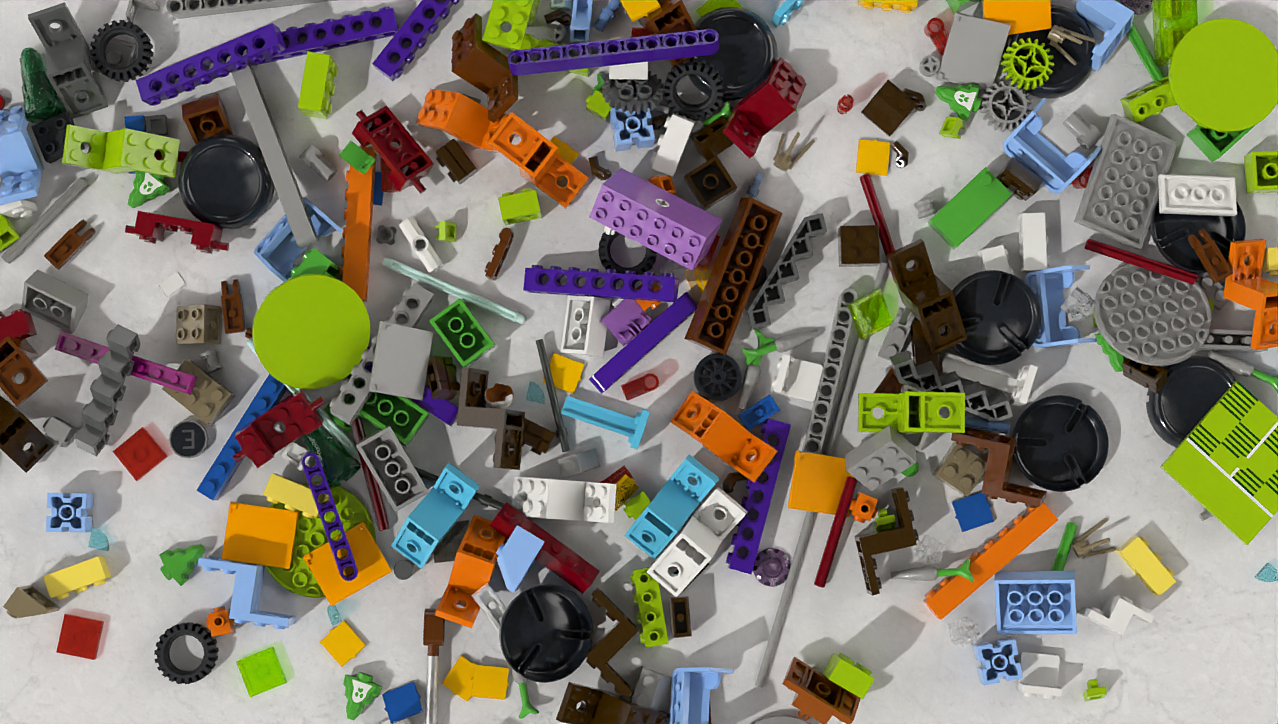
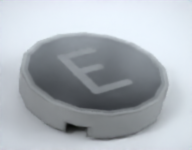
[169,420,209,459]

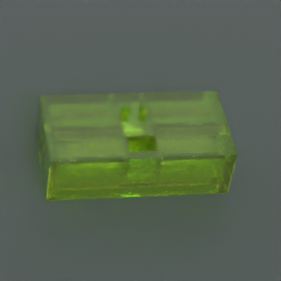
[1152,0,1198,66]

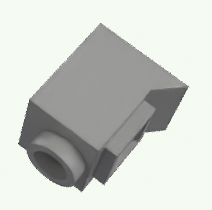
[43,416,77,447]

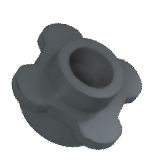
[376,225,397,245]

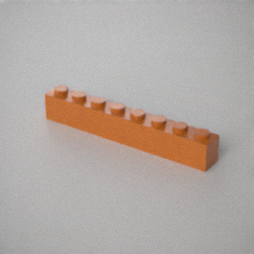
[340,147,377,302]
[923,502,1058,620]

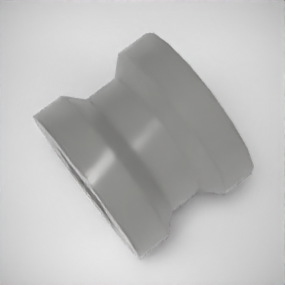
[919,55,940,77]
[914,198,937,219]

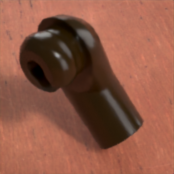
[544,10,572,26]
[903,88,926,111]
[651,114,671,130]
[890,140,909,168]
[588,156,612,180]
[751,265,767,292]
[722,472,747,493]

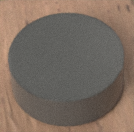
[394,560,414,580]

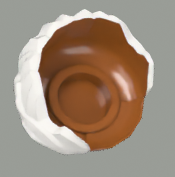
[484,382,514,409]

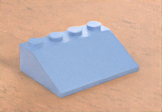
[994,571,1077,634]

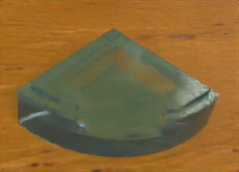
[526,381,545,404]
[88,528,109,551]
[1255,563,1278,582]
[327,605,342,626]

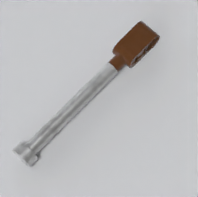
[423,609,445,724]

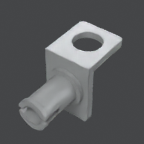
[126,0,160,23]

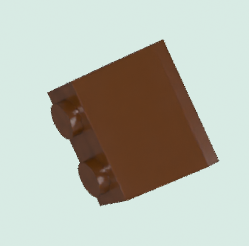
[182,93,233,144]

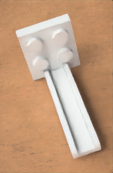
[942,353,1038,406]

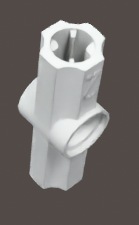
[399,216,444,274]

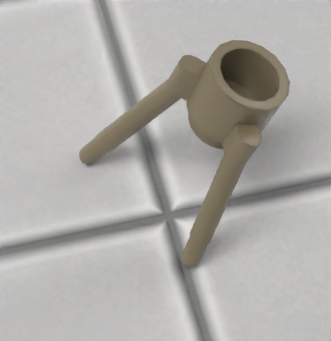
[1047,25,1096,65]
[773,132,815,172]
[1072,518,1116,559]

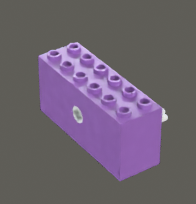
[589,168,723,270]

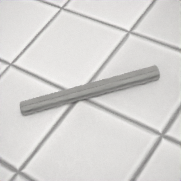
[1,177,89,264]

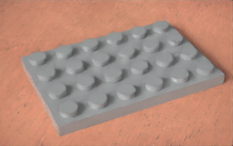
[1074,114,1178,250]

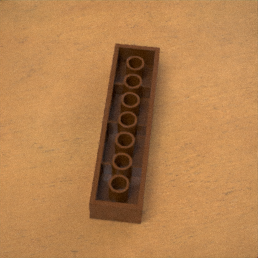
[684,197,783,355]

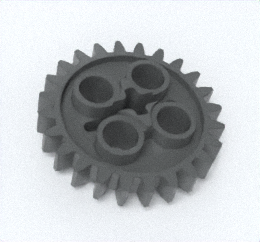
[602,71,664,114]

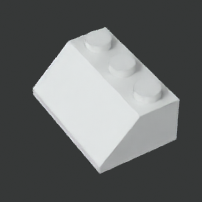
[560,296,611,357]

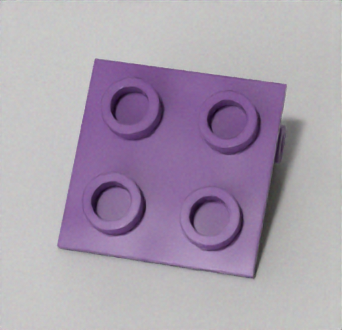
[601,299,652,347]

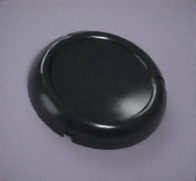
[1002,5,1096,99]
[684,7,778,102]
[178,134,275,229]
[1150,199,1246,273]
[945,270,1041,365]
[1146,356,1237,448]
[1012,395,1109,492]
[499,584,593,683]

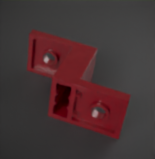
[723,57,806,159]

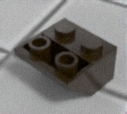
[996,157,1043,201]

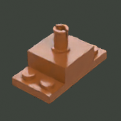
[782,657,861,724]

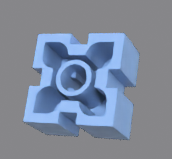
[609,108,655,152]
[46,493,93,532]
[973,637,1023,685]

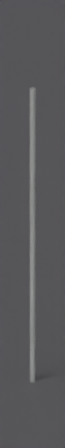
[755,262,888,688]

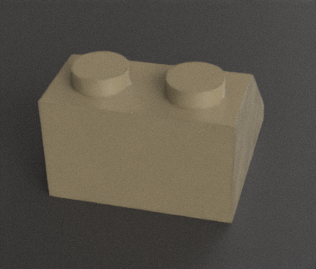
[3,585,61,618]

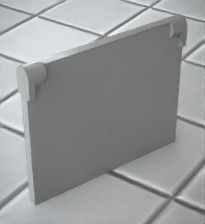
[936,12,1011,90]
[369,321,433,400]

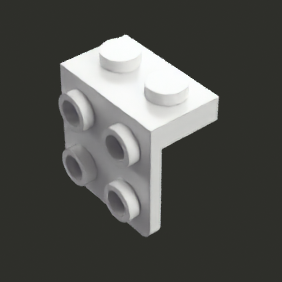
[0,180,38,219]
[772,354,823,402]
[1017,652,1062,700]

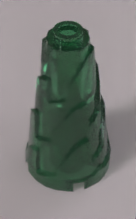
[20,48,65,124]
[302,426,361,489]

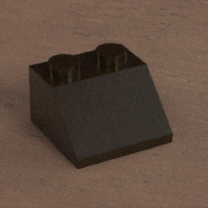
[861,80,917,137]

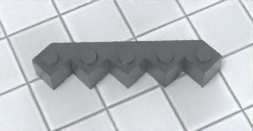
[747,213,827,331]
[74,324,141,457]
[889,350,1013,423]

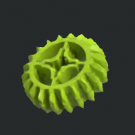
[1001,38,1054,90]

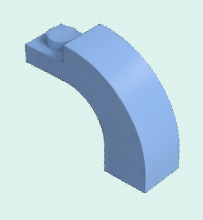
[570,0,593,43]

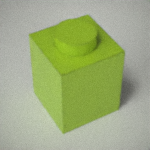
[585,90,615,122]
[623,491,650,520]

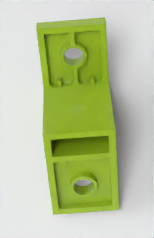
[482,0,540,50]
[62,125,180,178]
[858,391,965,433]

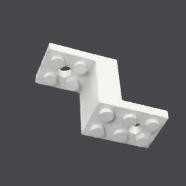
[511,477,617,523]
[647,487,748,597]

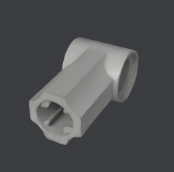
[1062,111,1102,150]
[299,144,338,182]

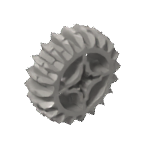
[980,81,1032,132]

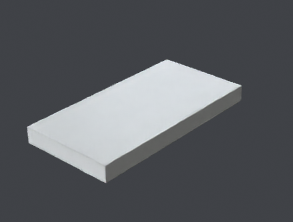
[1158,174,1237,216]

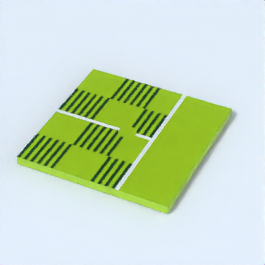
[1160,381,1278,545]

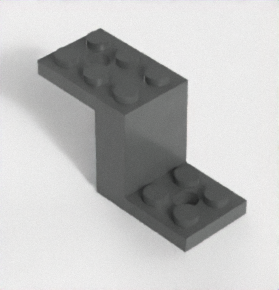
[28,2,108,119]

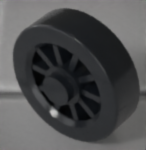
[693,353,742,402]

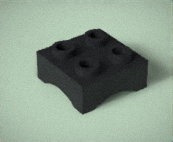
[31,112,85,164]

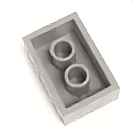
[845,425,917,491]

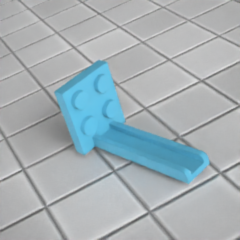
[561,396,650,450]

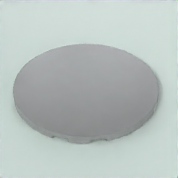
[1094,263,1212,366]

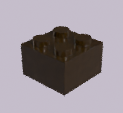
[684,155,737,211]
[838,225,880,267]

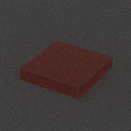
[112,427,168,481]
[56,614,104,660]

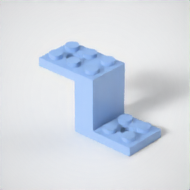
[1075,0,1134,71]
[0,105,44,205]
[198,556,296,629]

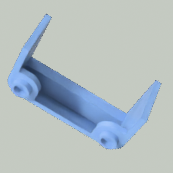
[1003,98,1102,193]
[254,197,343,282]
[1025,265,1097,348]
[496,525,544,593]
[670,667,734,724]

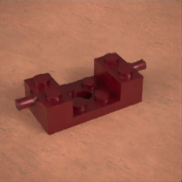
[352,105,434,194]
[125,211,229,254]
[233,389,325,468]

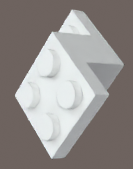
[1078,594,1155,635]

